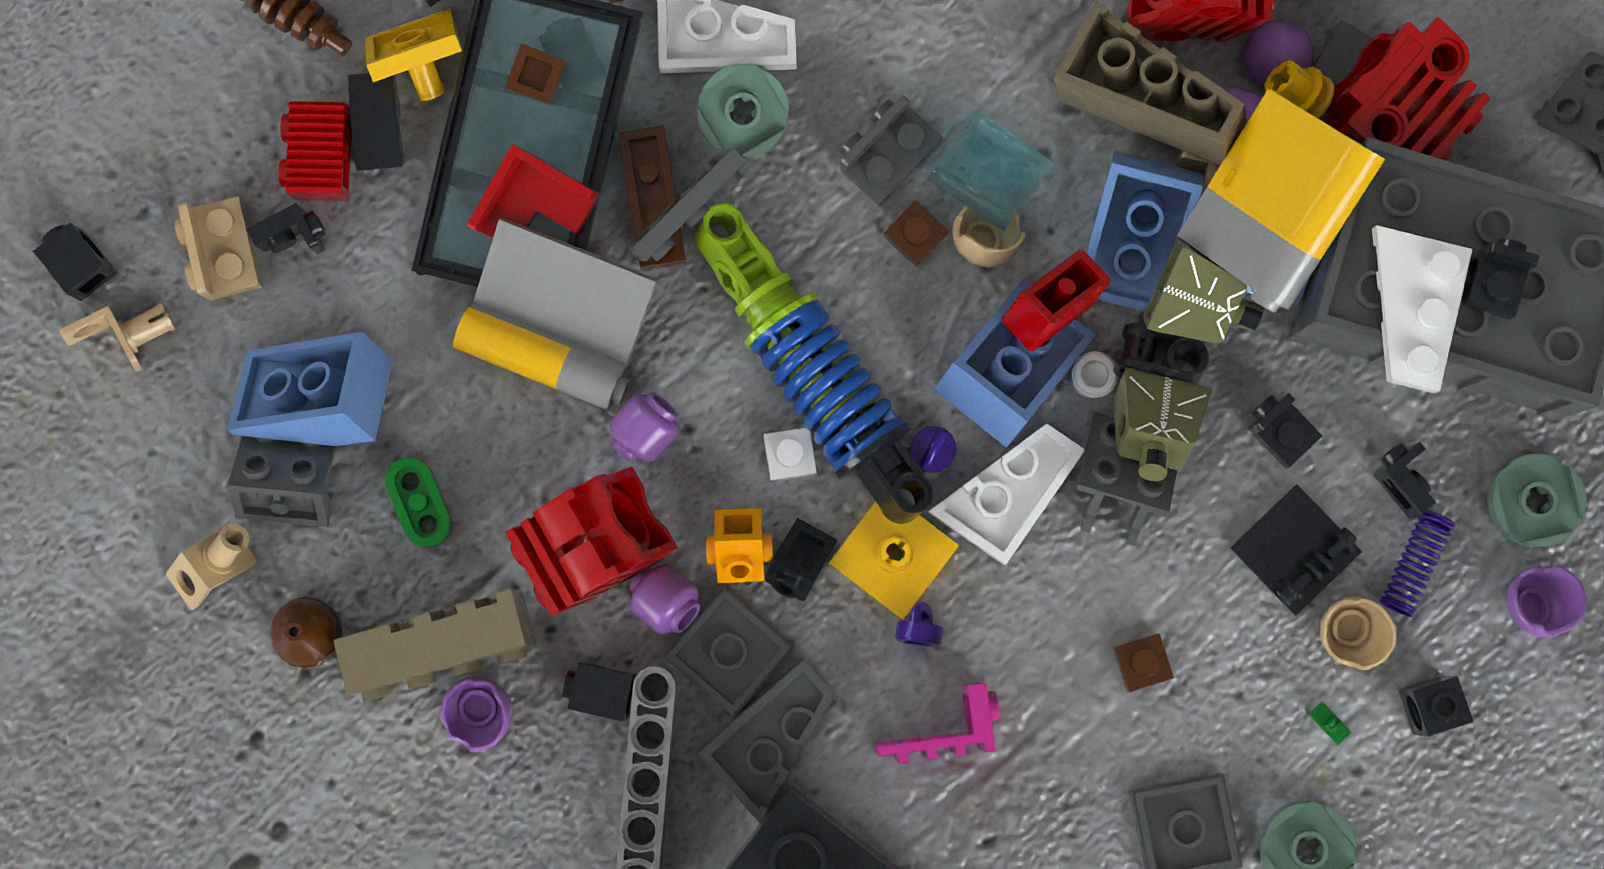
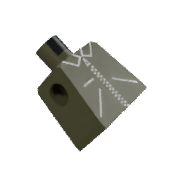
[1143,237,1264,344]
[1113,367,1212,481]

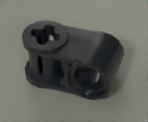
[1113,323,1209,384]

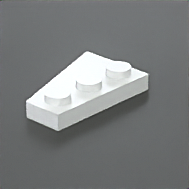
[657,0,797,73]
[1372,225,1472,393]
[928,424,1085,566]

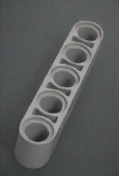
[616,666,678,869]

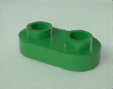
[385,457,453,548]

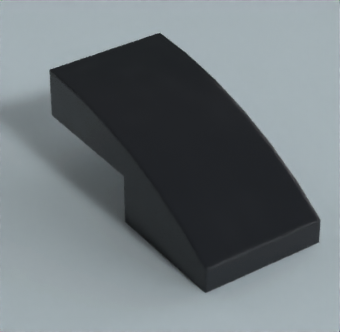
[348,73,405,171]

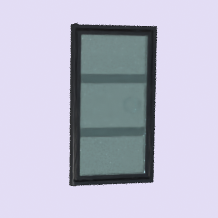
[411,0,644,287]

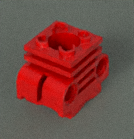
[1127,0,1275,43]
[1325,17,1491,161]
[505,467,679,616]

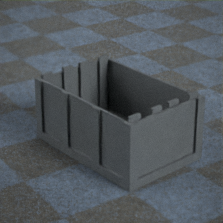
[1287,137,1604,421]

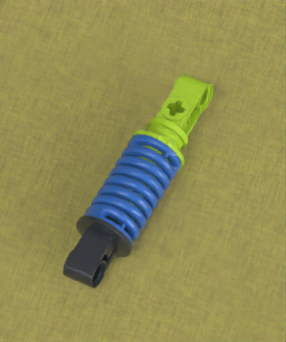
[694,203,934,524]

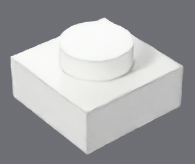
[764,428,817,481]

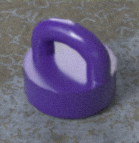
[910,426,957,473]
[895,601,944,647]

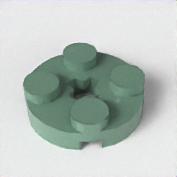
[697,63,789,157]
[1487,453,1587,548]
[1257,801,1357,869]

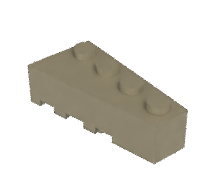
[1054,0,1247,165]
[333,589,537,702]

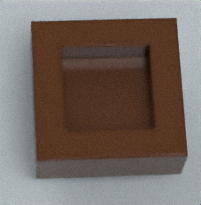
[505,43,567,106]
[884,200,949,267]
[1113,633,1174,692]

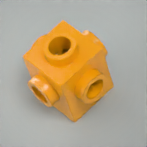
[706,508,773,583]

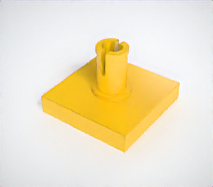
[364,8,462,101]
[828,501,959,620]

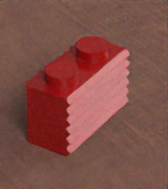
[278,101,352,201]
[1001,249,1110,352]

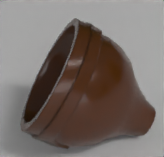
[269,597,343,668]

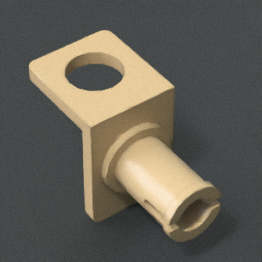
[59,303,175,372]
[166,523,257,610]

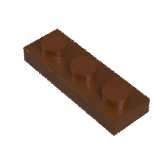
[618,125,687,270]

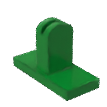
[1308,701,1352,745]

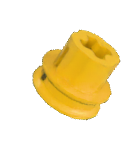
[1264,60,1334,119]

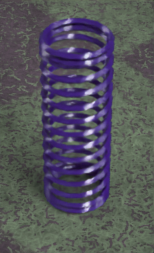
[1379,510,1456,617]

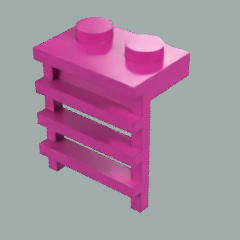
[874,682,1000,764]

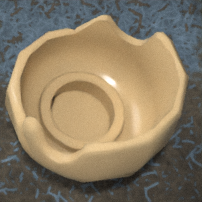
[952,200,1026,268]
[1320,596,1397,670]

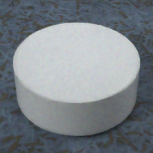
[1070,351,1118,399]

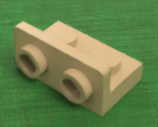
[174,196,263,300]

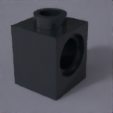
[33,223,117,301]
[562,662,637,721]
[1398,676,1474,737]

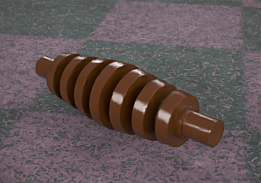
[240,0,353,56]

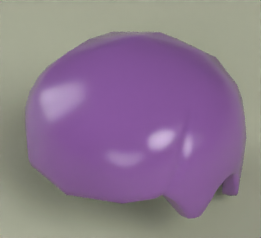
[1242,20,1314,88]
[1506,566,1588,638]
[440,675,513,752]

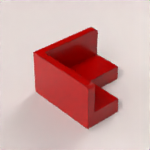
[466,144,601,239]

